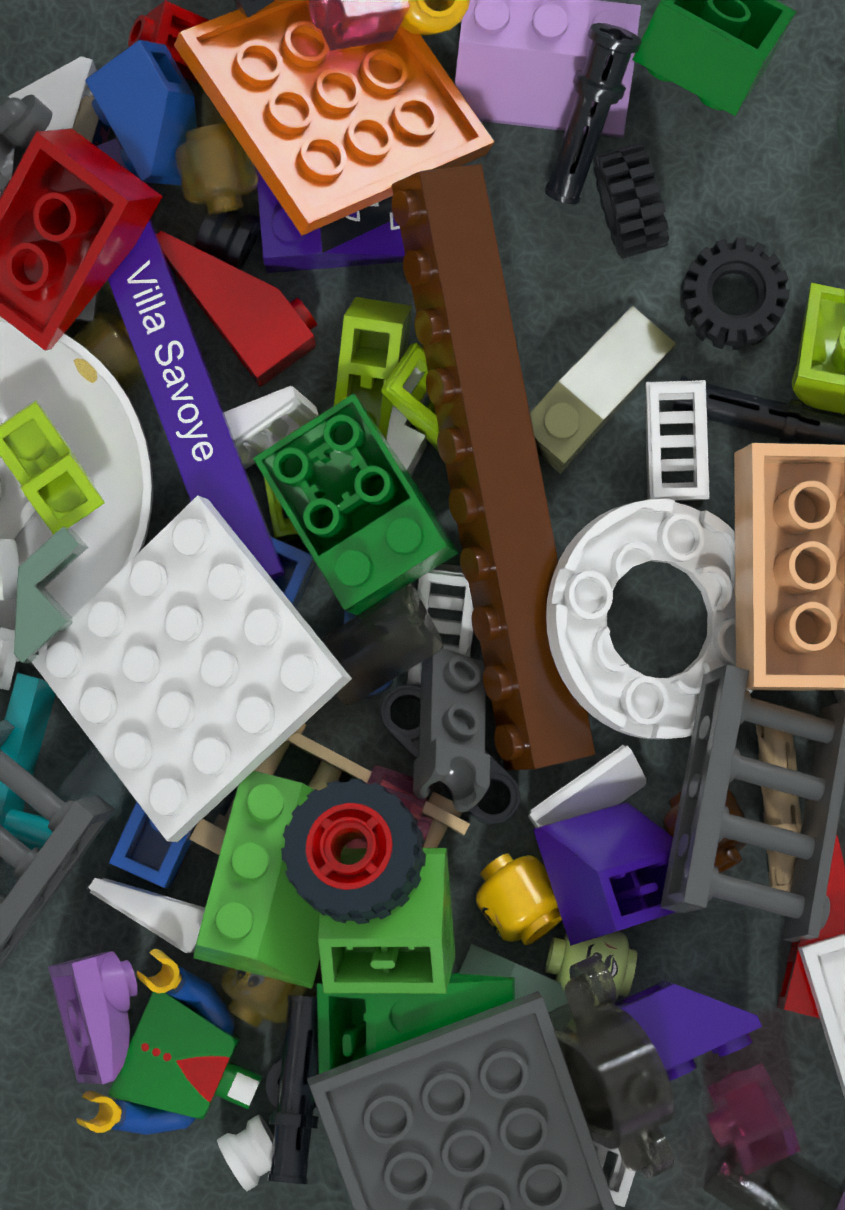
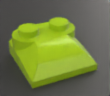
[792,283,845,414]

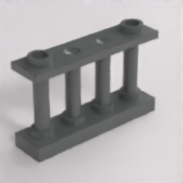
[660,664,845,942]
[0,720,116,969]

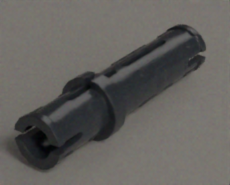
[672,375,845,445]
[268,995,319,1184]

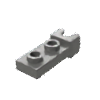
[413,644,490,813]

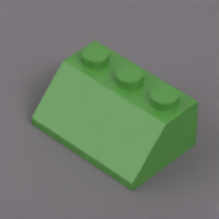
[193,771,349,988]

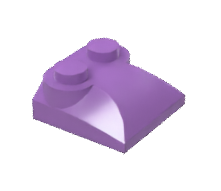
[48,951,137,1084]

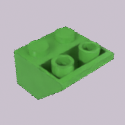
[318,848,455,994]

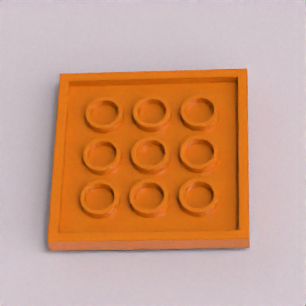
[174,0,494,235]

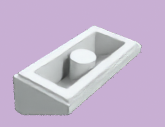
[528,745,646,828]

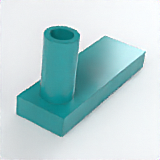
[0,673,56,850]

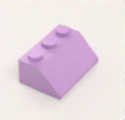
[455,0,641,138]

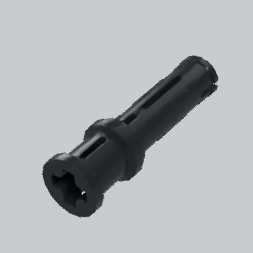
[545,23,642,204]

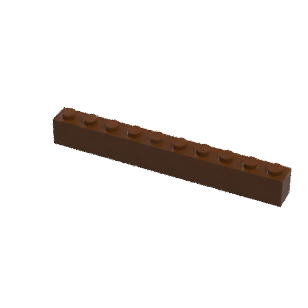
[391,164,596,771]

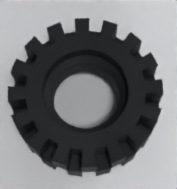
[593,143,669,259]
[680,237,790,350]

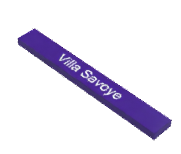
[96,138,285,580]

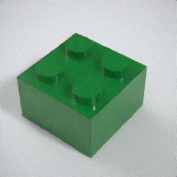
[632,0,797,116]

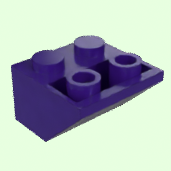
[533,802,675,946]
[610,981,762,1083]

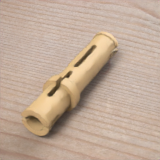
[756,724,802,892]

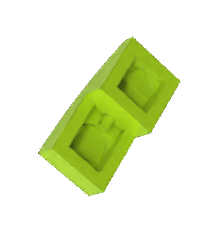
[0,400,105,535]

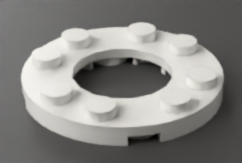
[546,499,753,739]

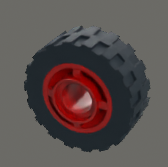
[281,779,426,924]

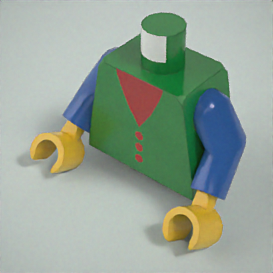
[76,949,263,1135]

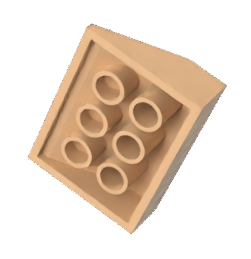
[734,443,845,691]

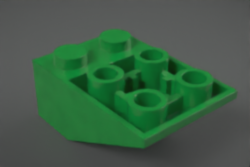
[253,393,459,616]
[317,973,515,1074]

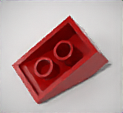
[0,128,163,351]

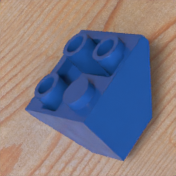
[85,40,202,186]

